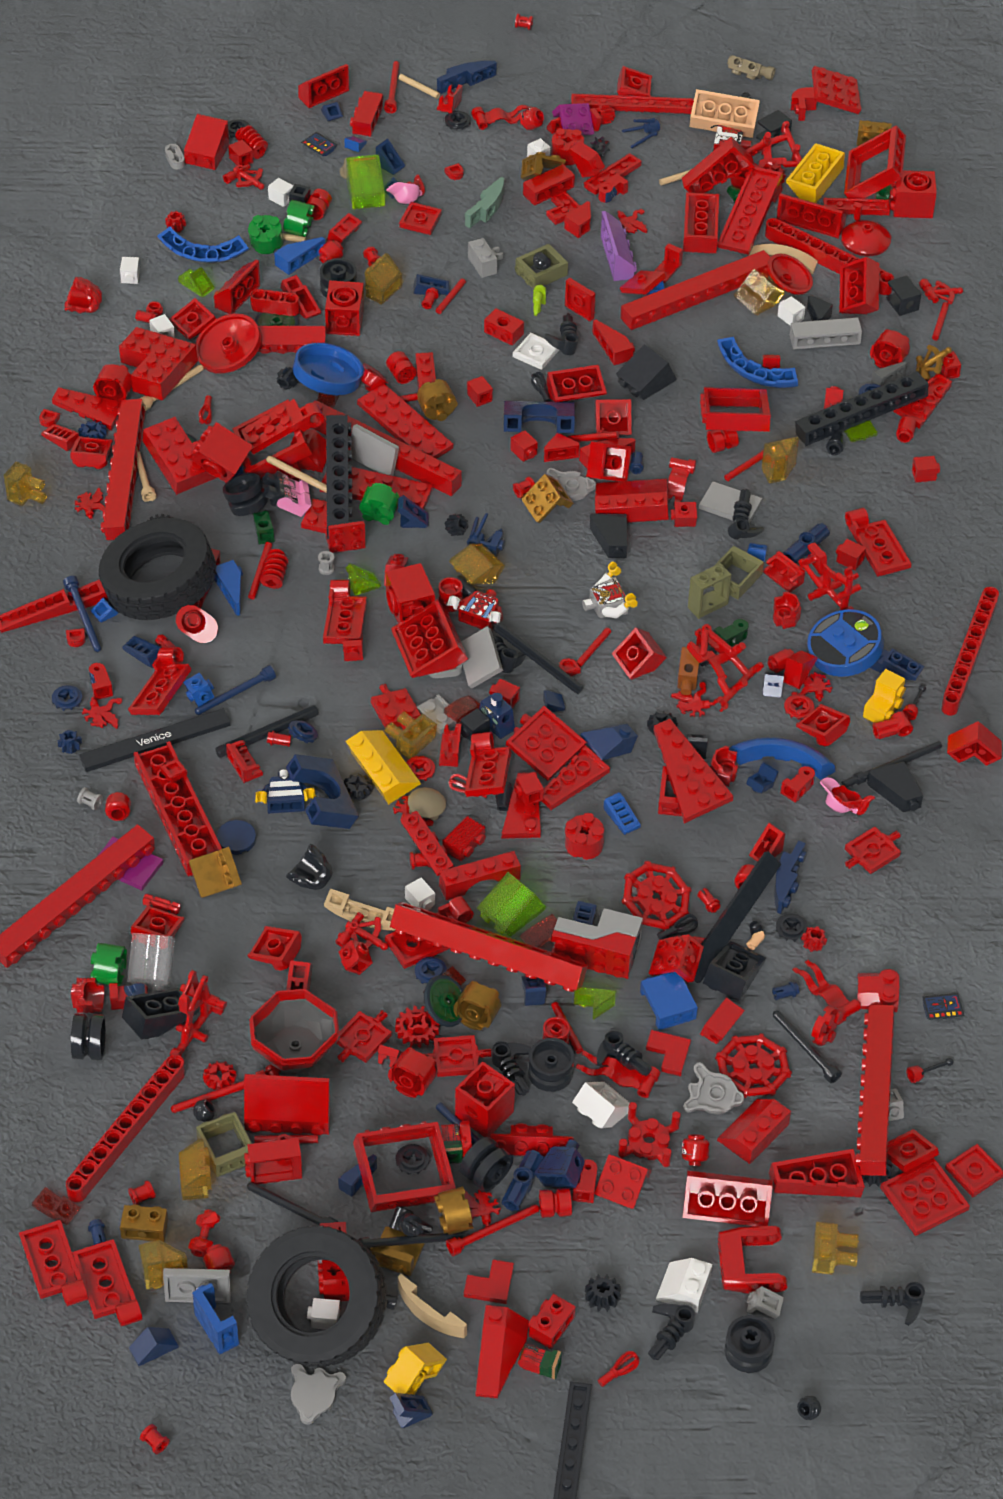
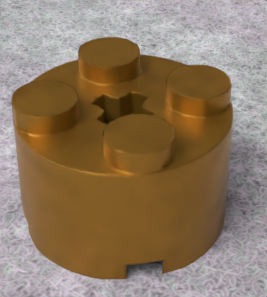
[417,379,458,421]
[454,981,501,1030]
[434,1187,474,1235]

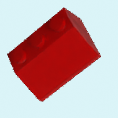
[298,64,349,108]
[839,257,879,314]
[214,260,260,314]
[546,365,607,402]
[717,1099,791,1164]

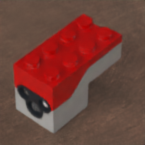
[551,908,643,979]

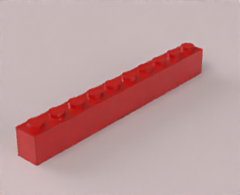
[620,250,771,330]
[101,399,146,540]
[311,400,462,497]
[0,824,155,968]
[390,902,588,992]
[856,1005,894,1176]

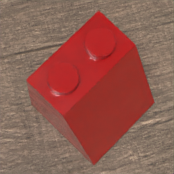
[184,114,229,170]

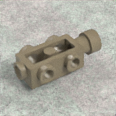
[727,55,776,80]

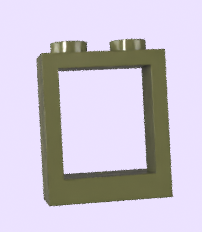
[515,244,568,289]
[712,545,764,600]
[688,563,731,619]
[196,1112,252,1177]

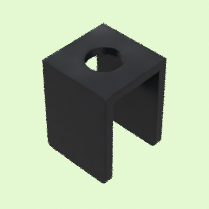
[756,110,792,147]
[886,276,921,316]

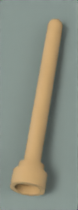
[139,365,204,411]
[136,446,156,502]
[266,456,327,493]

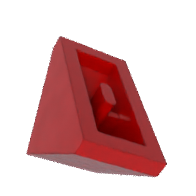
[544,433,579,462]
[783,650,818,690]
[749,823,785,862]

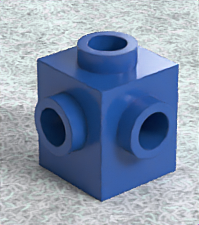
[183,673,214,707]

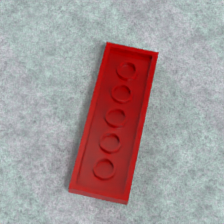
[717,167,783,255]
[357,383,453,459]
[320,467,433,509]

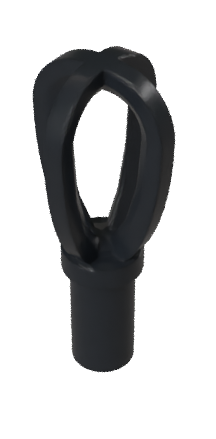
[531,372,551,402]
[657,914,698,940]

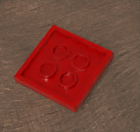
[811,66,861,114]
[505,706,587,781]
[880,1158,970,1236]

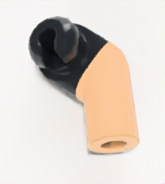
[746,921,765,950]

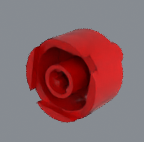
[551,128,584,166]
[870,329,910,368]
[93,364,132,402]
[565,813,604,860]
[388,1047,437,1098]

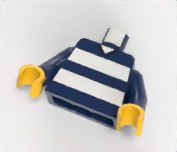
[255,770,316,814]

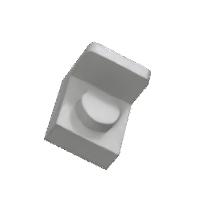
[889,1089,904,1121]
[747,1286,784,1319]

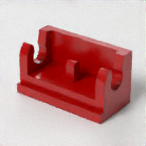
[437,85,463,113]
[327,213,362,244]
[764,551,805,592]
[439,724,461,767]
[226,740,263,783]
[700,997,745,1044]

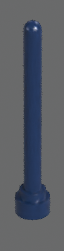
[63,576,101,652]
[195,665,276,715]

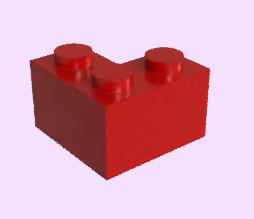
[947,721,1002,766]

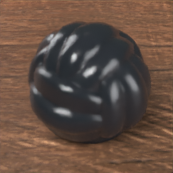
[533,252,551,270]
[193,1099,216,1122]
[797,1396,821,1420]

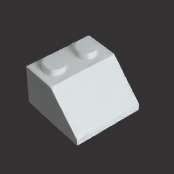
[572,1082,630,1128]
[656,1258,712,1313]

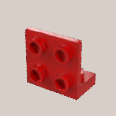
[326,521,365,553]
[649,934,704,982]
[594,1154,652,1209]

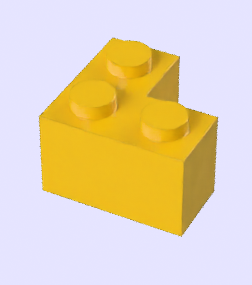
[863,669,906,723]
[384,1342,447,1395]

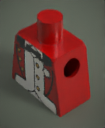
[713,125,751,151]

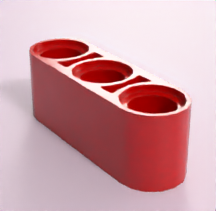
[250,289,299,316]

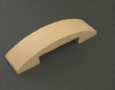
[750,244,818,274]
[324,889,395,931]
[398,1274,467,1338]

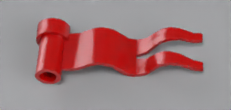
[471,105,531,130]
[668,457,696,502]
[792,960,861,1025]
[575,1050,661,1098]

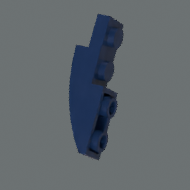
[437,61,497,94]
[870,648,925,681]
[774,840,807,914]

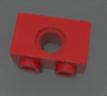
[484,308,524,346]

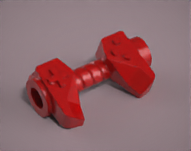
[188,1210,220,1257]

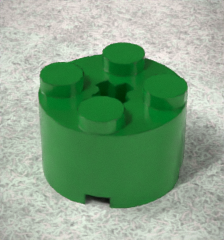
[283,200,315,237]
[248,215,283,254]
[359,483,400,525]
[90,943,127,986]

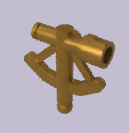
[916,345,952,381]

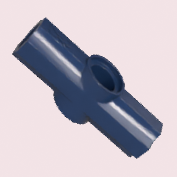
[783,523,830,563]
[502,1150,544,1212]

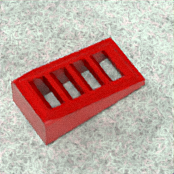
[41,423,79,451]

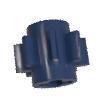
[57,730,82,754]

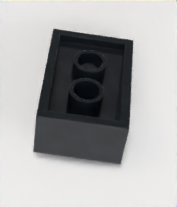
[703,941,766,1001]
[122,988,199,1040]

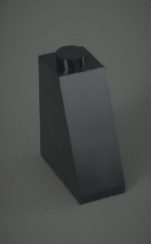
[590,514,627,558]
[867,762,923,812]

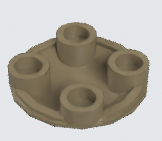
[408,787,446,820]

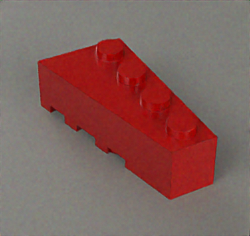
[682,137,755,193]
[769,1149,865,1198]

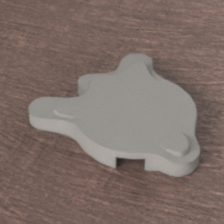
[546,468,596,501]
[683,1062,744,1115]
[291,1364,346,1424]

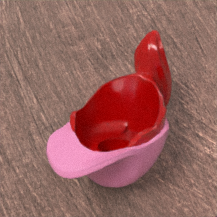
[386,174,425,204]
[820,778,875,815]

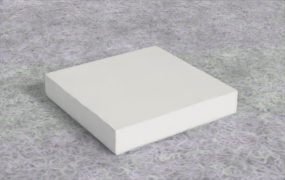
[513,333,559,370]

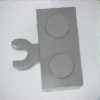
[468,238,503,278]

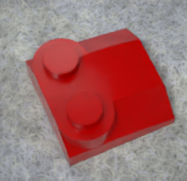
[617,66,652,97]
[169,298,216,340]
[70,436,113,469]
[796,704,850,746]
[131,905,185,950]
[247,926,302,971]
[857,969,899,1012]

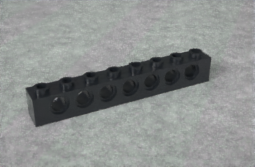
[795,371,928,446]
[326,415,352,539]

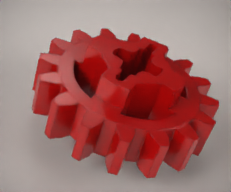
[395,1006,439,1048]

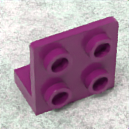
[552,103,594,136]

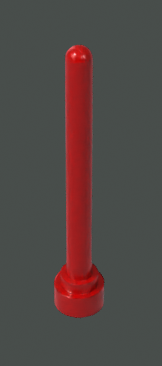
[384,61,399,113]
[171,1070,266,1113]
[446,1204,540,1256]

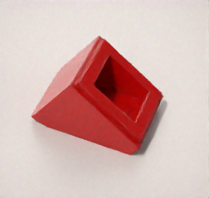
[546,117,562,134]

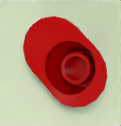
[361,363,389,392]
[176,605,218,643]

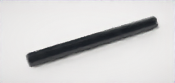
[494,623,584,694]
[215,705,319,758]

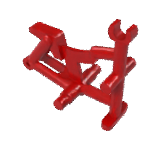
[746,121,802,168]
[798,543,861,610]
[687,624,764,712]
[170,970,227,1057]

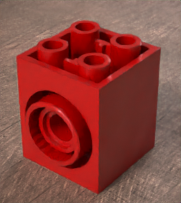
[889,170,937,218]
[325,280,364,336]
[190,422,252,483]
[386,563,435,624]
[455,1061,515,1137]

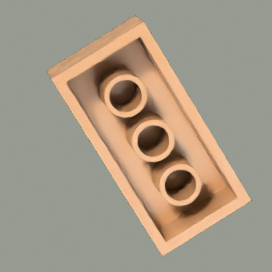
[689,89,760,138]

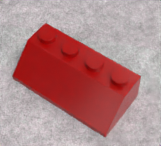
[776,193,847,239]
[683,1170,773,1226]

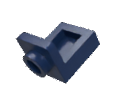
[479,530,505,560]
[746,763,779,794]

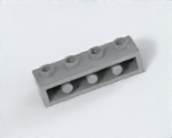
[789,318,862,349]

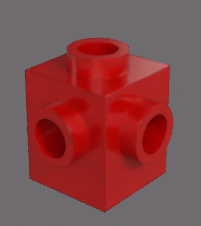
[338,940,373,975]

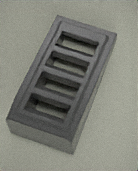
[871,361,907,386]

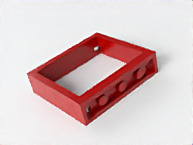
[844,125,906,199]
[700,387,771,432]
[232,399,312,480]
[353,1121,456,1212]

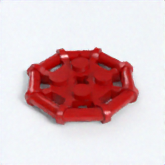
[621,861,692,931]
[715,1033,792,1098]

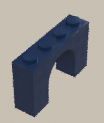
[504,401,575,433]
[286,754,359,829]

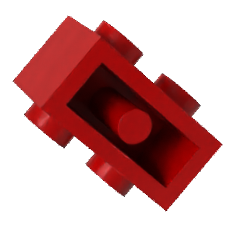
[528,1293,576,1349]

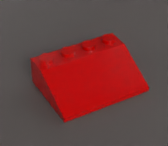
[595,479,669,522]
[391,599,468,678]
[244,1074,331,1135]

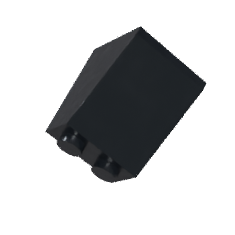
[616,344,677,400]

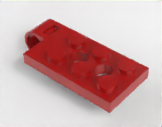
[241,399,324,455]
[845,508,911,577]
[323,580,367,644]
[128,647,192,715]
[465,732,512,797]
[385,896,474,969]
[19,1220,88,1306]
[72,1239,143,1327]

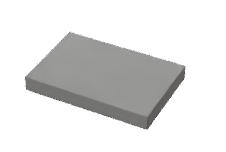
[350,424,399,476]
[699,481,762,523]
[461,626,503,688]
[163,1268,231,1303]

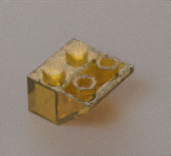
[365,253,402,305]
[734,269,785,315]
[762,437,799,484]
[449,544,505,584]
[179,1139,212,1200]
[138,1240,188,1289]

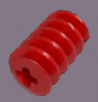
[235,125,268,159]
[259,549,289,589]

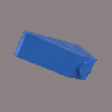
[274,237,325,275]
[214,560,243,616]

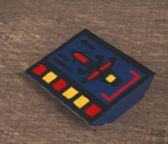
[300,132,337,156]
[922,993,964,1020]

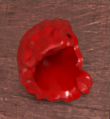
[64,277,102,314]

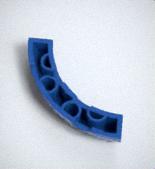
[157,226,250,263]
[717,337,798,388]
[729,737,836,780]

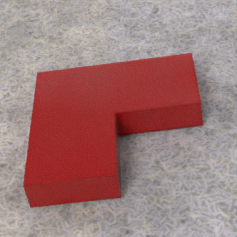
[546,190,580,225]
[646,1030,691,1076]
[464,1260,514,1304]

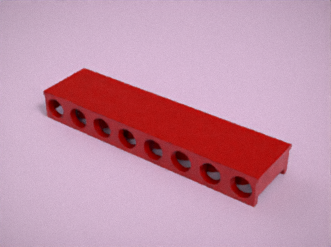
[134,741,222,877]

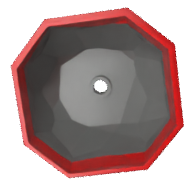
[249,989,340,1072]

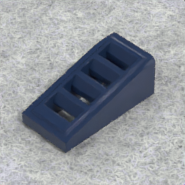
[413,274,449,295]
[122,636,160,668]
[572,901,597,925]
[338,1154,377,1197]

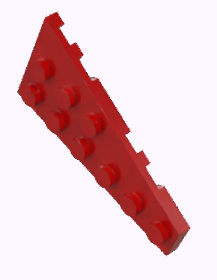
[654,719,734,823]

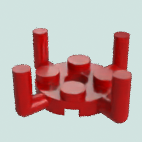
[618,1102,681,1167]

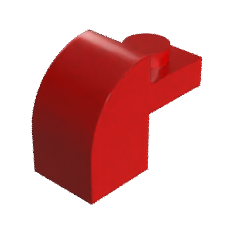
[790,87,817,121]

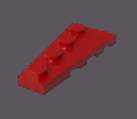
[893,374,952,429]
[52,387,121,431]
[542,745,610,810]
[501,772,541,839]

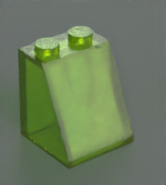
[346,154,385,209]
[477,872,547,937]

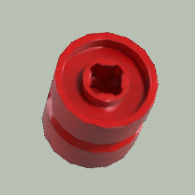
[306,189,332,220]
[386,351,417,384]
[707,430,739,453]
[439,577,463,612]
[543,1017,570,1045]
[539,1188,572,1218]

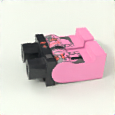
[262,471,311,517]

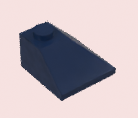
[580,723,638,760]

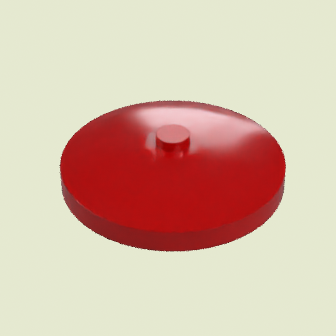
[196,314,262,374]

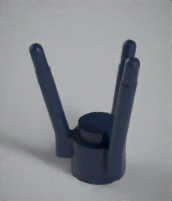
[622,118,660,148]
[467,513,502,551]

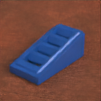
[603,792,641,835]

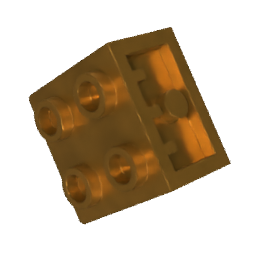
[521,152,566,180]
[522,474,574,523]
[189,847,242,898]
[370,1226,425,1276]

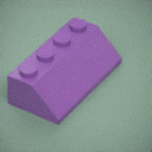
[600,211,637,281]

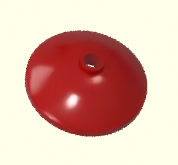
[841,220,891,256]
[767,254,813,295]

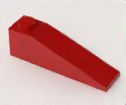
[475,1305,529,1398]

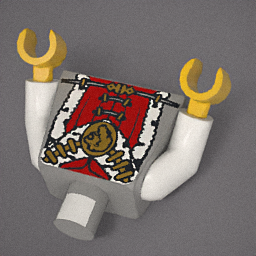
[582,562,638,618]

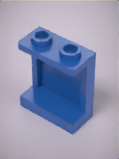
[640,972,698,1030]
[192,1283,239,1355]

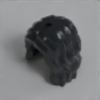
[286,844,333,890]

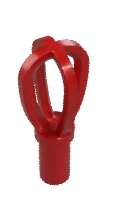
[199,395,212,425]
[449,774,488,798]
[597,1351,639,1387]

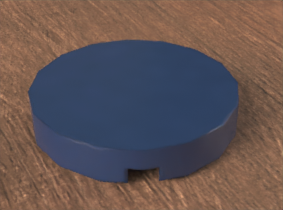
[217,820,256,855]

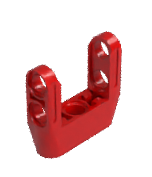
[718,1226,788,1293]

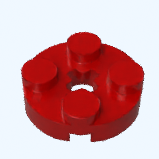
[811,1005,843,1046]

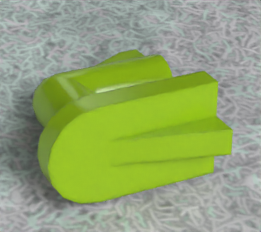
[533,285,546,316]

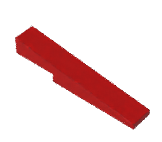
[0,579,109,633]

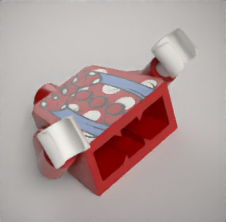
[447,589,503,630]

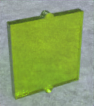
[844,420,878,442]

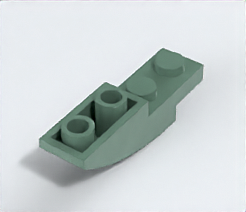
[465,177,504,228]

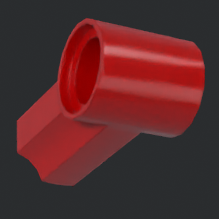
[872,711,913,739]

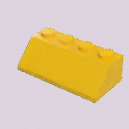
[786,143,845,203]
[346,730,421,805]

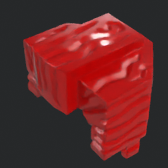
[773,591,801,629]
[710,746,738,787]
[71,978,104,1013]

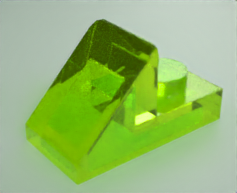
[178,267,214,298]
[345,563,381,595]
[574,987,616,1020]

